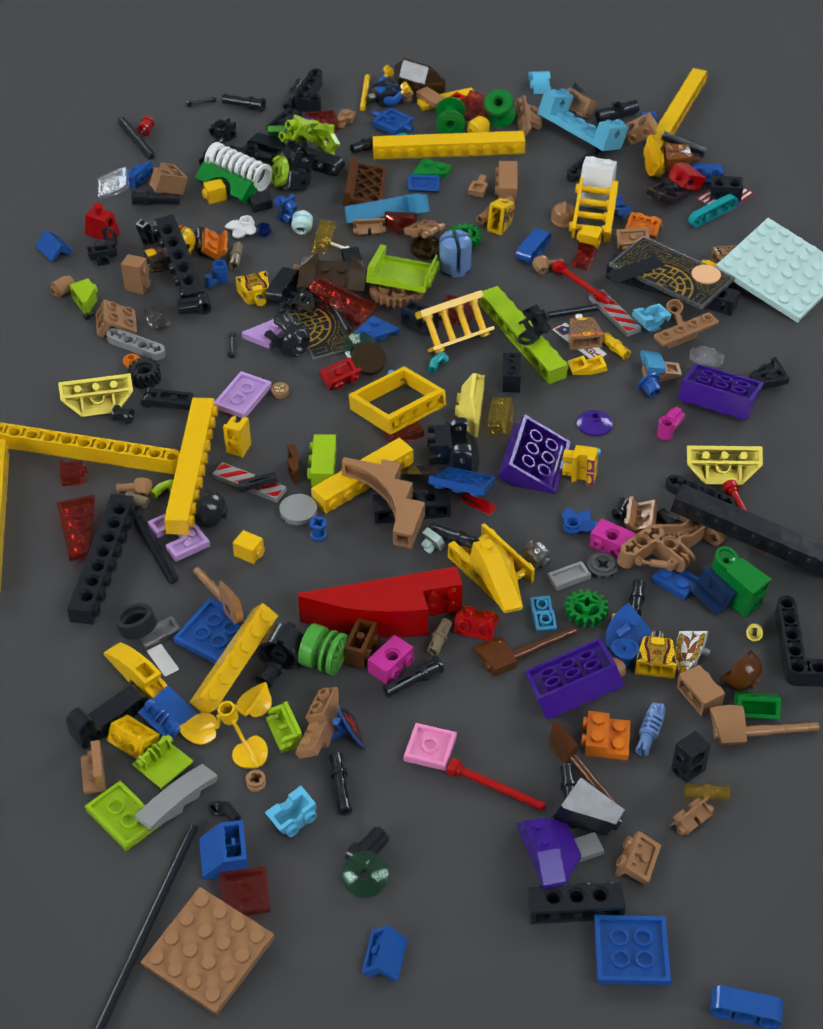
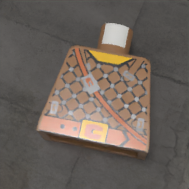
[568,314,604,350]

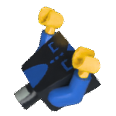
[367,65,411,108]

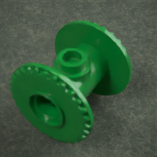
[484,89,516,127]
[436,97,466,134]

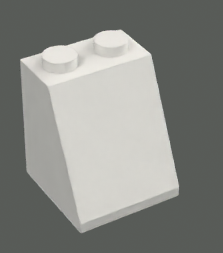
[580,156,617,211]

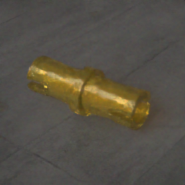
[685,783,730,801]

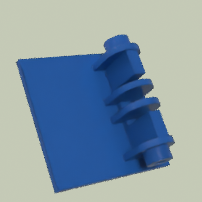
[691,162,724,183]
[138,685,197,739]

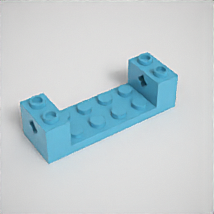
[537,89,629,151]

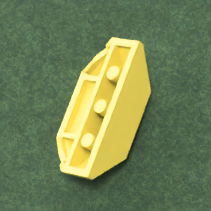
[58,373,133,417]
[455,373,485,437]
[687,446,763,485]

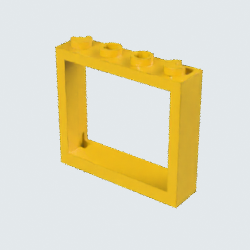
[348,366,446,435]

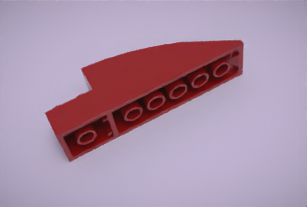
[297,566,463,638]

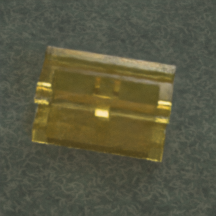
[312,219,336,253]
[487,397,514,435]

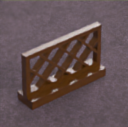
[343,156,386,206]

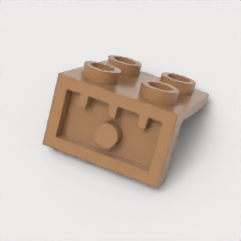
[95,299,137,337]

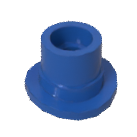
[637,372,662,398]
[610,638,640,667]

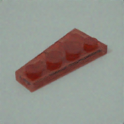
[310,276,378,327]
[57,494,95,561]

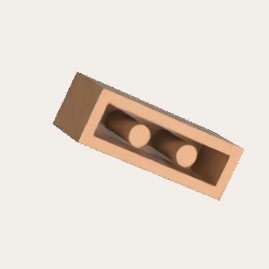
[495,161,517,202]

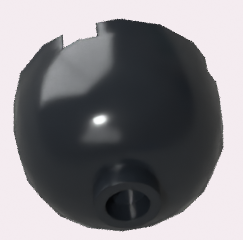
[196,488,228,528]

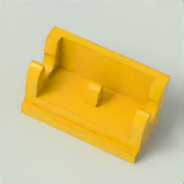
[223,416,251,458]

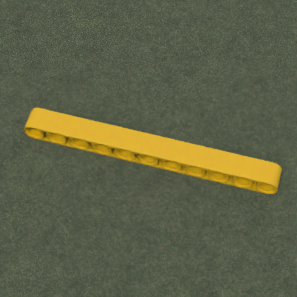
[643,68,708,157]
[0,422,180,474]

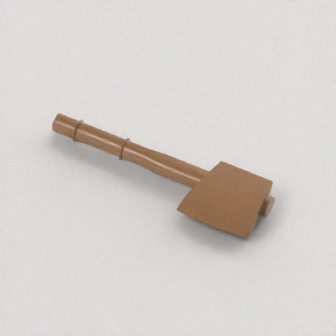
[193,567,245,625]
[710,705,820,746]

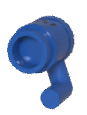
[205,260,229,288]

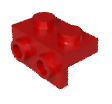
[319,357,362,391]
[453,606,501,641]

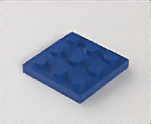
[428,466,496,497]
[173,598,247,664]
[594,915,671,986]

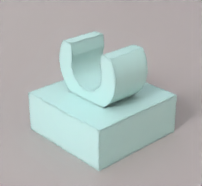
[421,527,446,554]

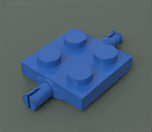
[371,108,415,136]

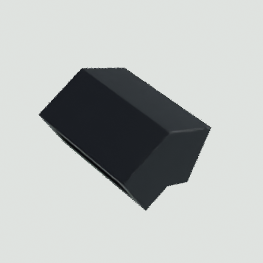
[249,191,272,213]

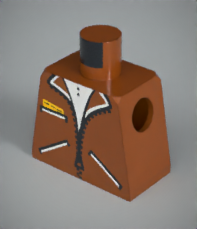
[663,143,699,172]

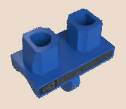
[274,193,298,224]

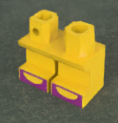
[562,445,598,486]

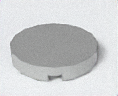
[279,494,317,526]

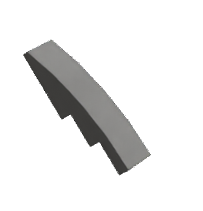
[135,764,218,831]

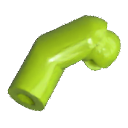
[149,479,173,499]

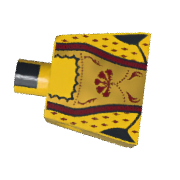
[236,271,269,307]
[635,631,677,678]

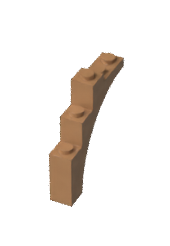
[342,457,425,549]

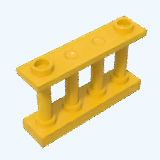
[569,177,618,242]
[415,290,495,354]
[448,523,535,604]

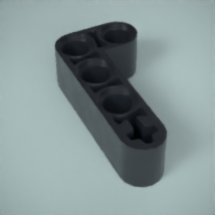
[294,68,323,114]
[66,685,149,749]

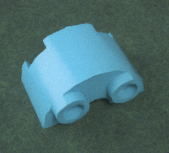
[528,71,551,94]
[632,304,672,332]
[265,786,317,837]

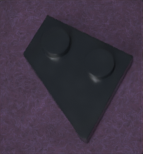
[749,357,790,389]

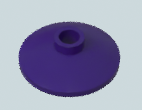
[577,410,613,436]

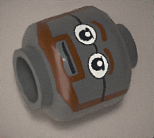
[522,540,551,569]

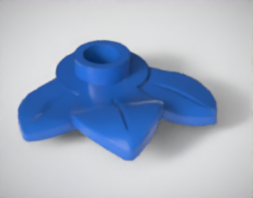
[562,507,598,534]

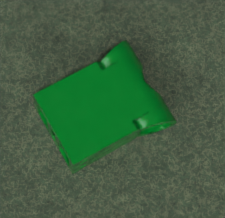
[712,546,772,618]

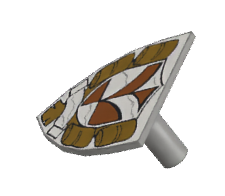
[675,631,710,674]

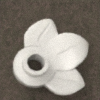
[225,215,256,239]

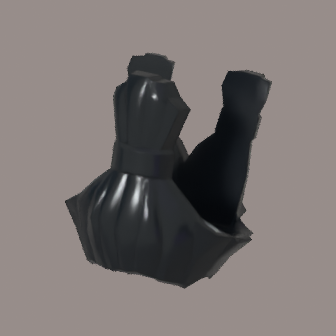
[264,313,310,357]

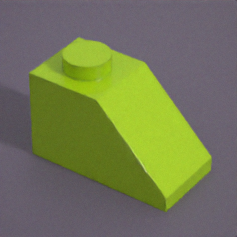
[70,278,98,314]

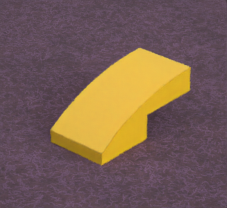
[567,355,608,375]

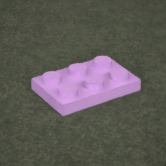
[215,371,272,418]

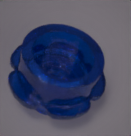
[256,223,272,237]

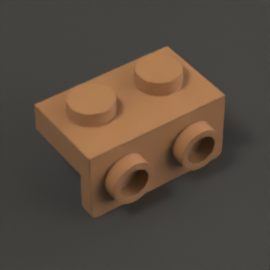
[615,227,652,252]
[624,496,658,534]

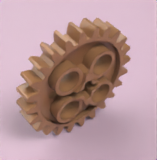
[370,283,424,308]

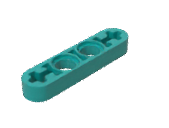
[688,194,738,228]

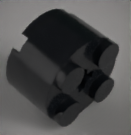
[260,622,304,670]

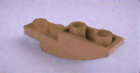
[295,687,339,759]

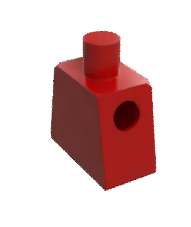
[668,163,707,191]
[85,203,120,240]

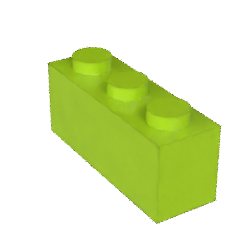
[307,434,337,487]

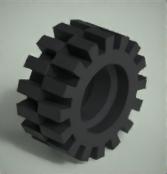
[128,357,161,389]

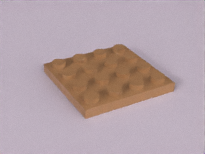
[141,887,275,1016]

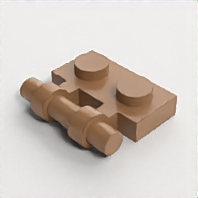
[404,219,446,238]

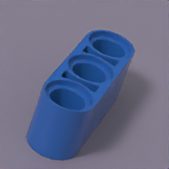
[515,228,552,264]
[710,985,784,1029]

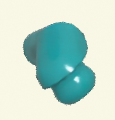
[428,352,449,373]

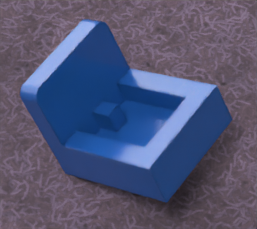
[607,194,632,217]

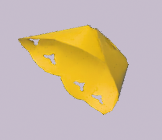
[645,135,665,178]

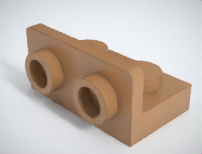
[81,740,106,794]
[615,831,661,885]

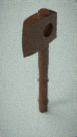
[474,626,577,676]
[549,720,625,816]

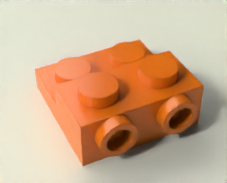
[581,711,631,760]

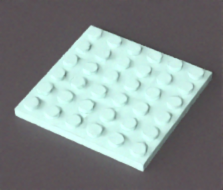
[715,218,823,323]

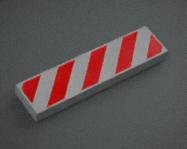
[589,290,641,337]
[212,462,287,503]

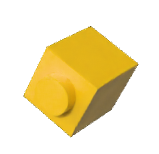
[202,179,227,204]
[576,225,602,251]
[233,530,265,564]

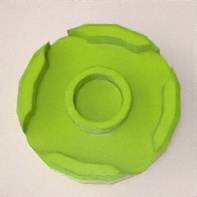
[271,155,289,187]

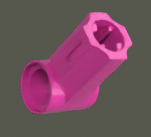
[657,407,685,440]

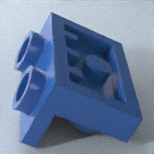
[120,160,154,189]

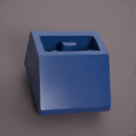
[199,820,249,880]

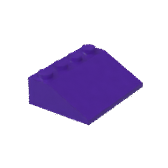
[678,363,764,420]
[498,414,571,494]
[525,637,625,720]

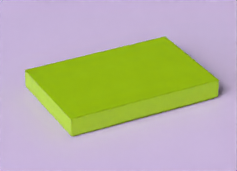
[84,781,162,851]

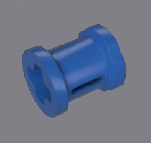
[309,516,327,542]

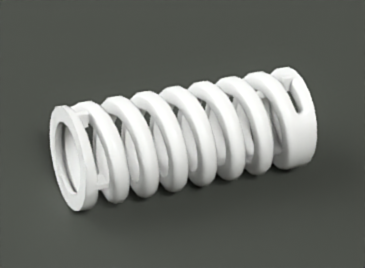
[205,142,273,191]

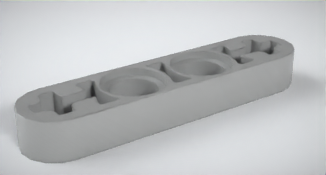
[106,328,166,360]

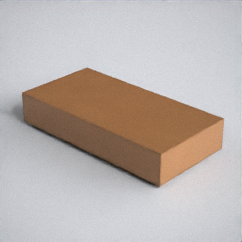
[416,87,445,108]

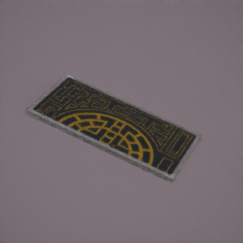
[609,235,735,310]
[280,287,364,362]

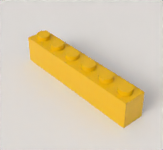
[311,438,414,514]
[189,603,278,713]

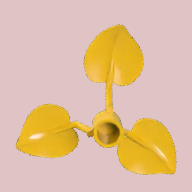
[179,682,272,768]

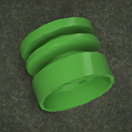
[298,623,348,676]

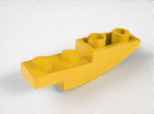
[103,642,167,700]

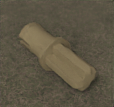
[228,241,243,270]
[426,618,452,656]

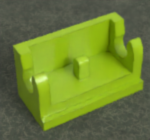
[266,701,302,753]

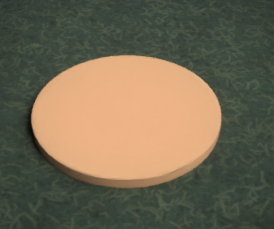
[692,265,721,284]

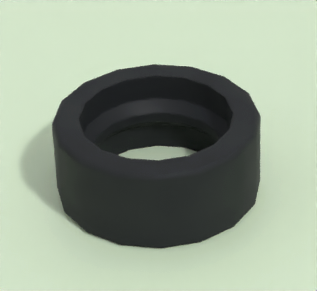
[115,603,157,640]

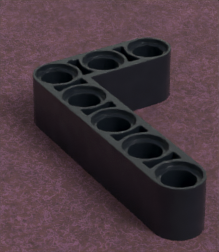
[775,595,823,687]

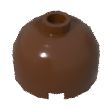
[721,650,763,690]

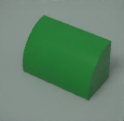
[734,691,781,719]

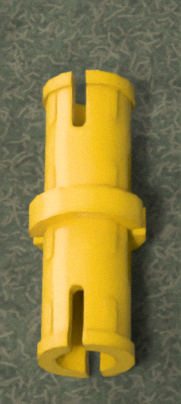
[603,332,631,360]

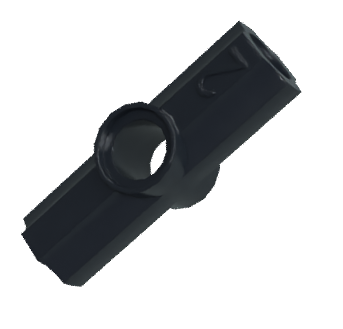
[594,100,640,123]

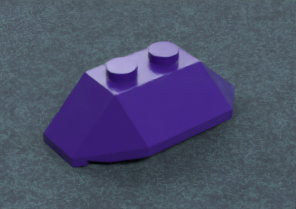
[517,817,581,889]

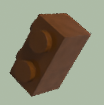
[344,618,380,669]

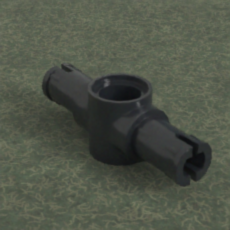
[230,143,275,164]

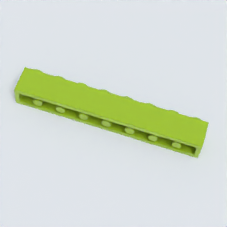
[480,286,568,385]

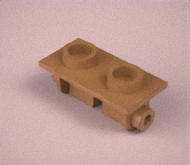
[353,218,386,236]
[669,796,714,836]

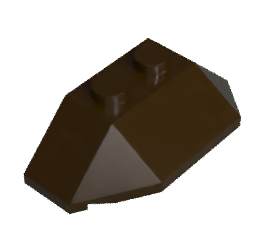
[394,58,446,94]

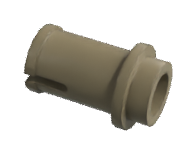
[125,491,150,509]

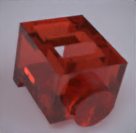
[59,460,88,487]

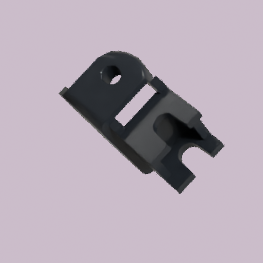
[270,139,316,190]
[427,417,479,472]

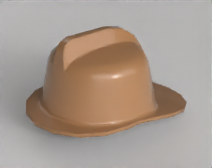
[551,201,575,228]

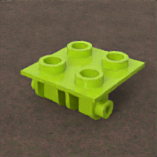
[132,735,194,789]

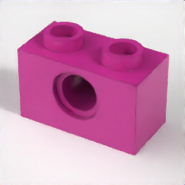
[589,518,636,558]
[368,635,414,684]

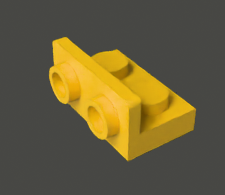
[107,715,160,759]

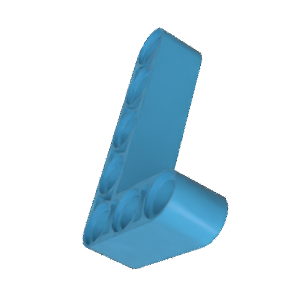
[344,193,430,223]

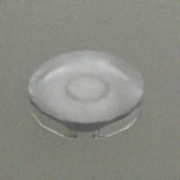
[689,346,725,367]

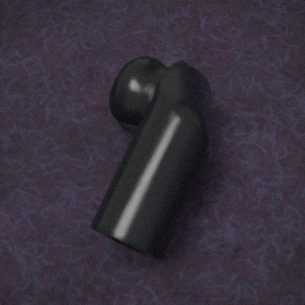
[208,801,241,821]

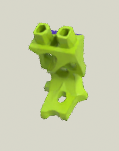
[278,115,340,155]

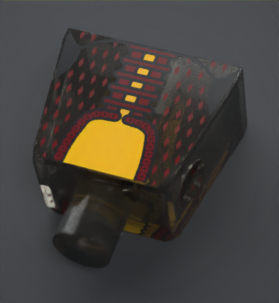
[142,241,169,273]

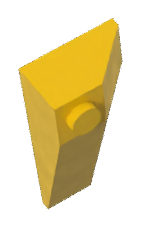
[469,539,523,613]

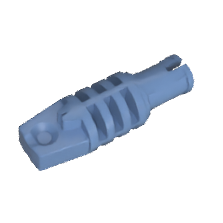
[635,702,666,756]

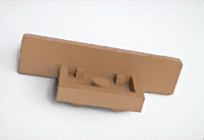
[515,95,542,136]
[654,312,719,349]

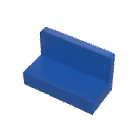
[408,174,440,192]
[36,230,73,262]
[361,925,407,981]

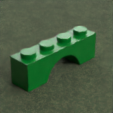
[195,161,258,206]

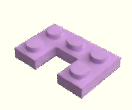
[148,514,210,562]

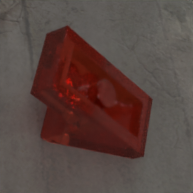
[385,211,417,236]
[572,242,598,270]

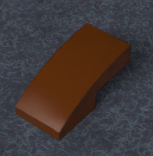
[287,443,300,485]

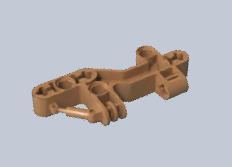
[617,516,729,572]

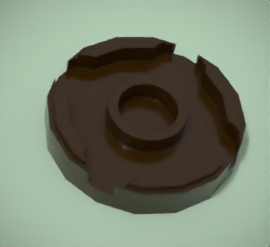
[411,236,439,260]
[351,342,386,375]

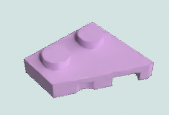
[242,319,284,349]

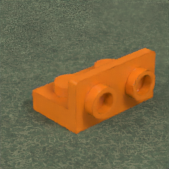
[625,212,662,239]
[201,228,228,260]

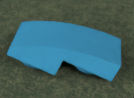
[640,350,666,374]
[530,596,557,632]

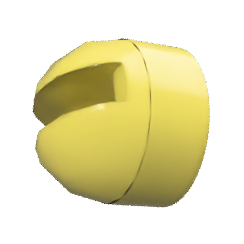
[746,624,763,641]

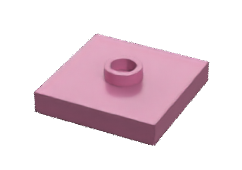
[404,723,457,771]

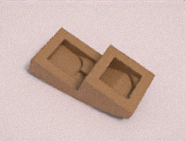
[641,361,682,381]

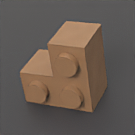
[149,162,188,195]

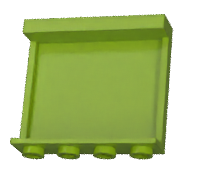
[366,244,440,293]

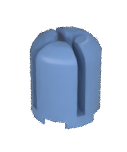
[439,230,472,278]

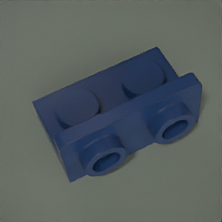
[689,566,737,615]

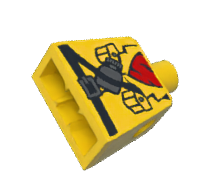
[487,198,515,236]

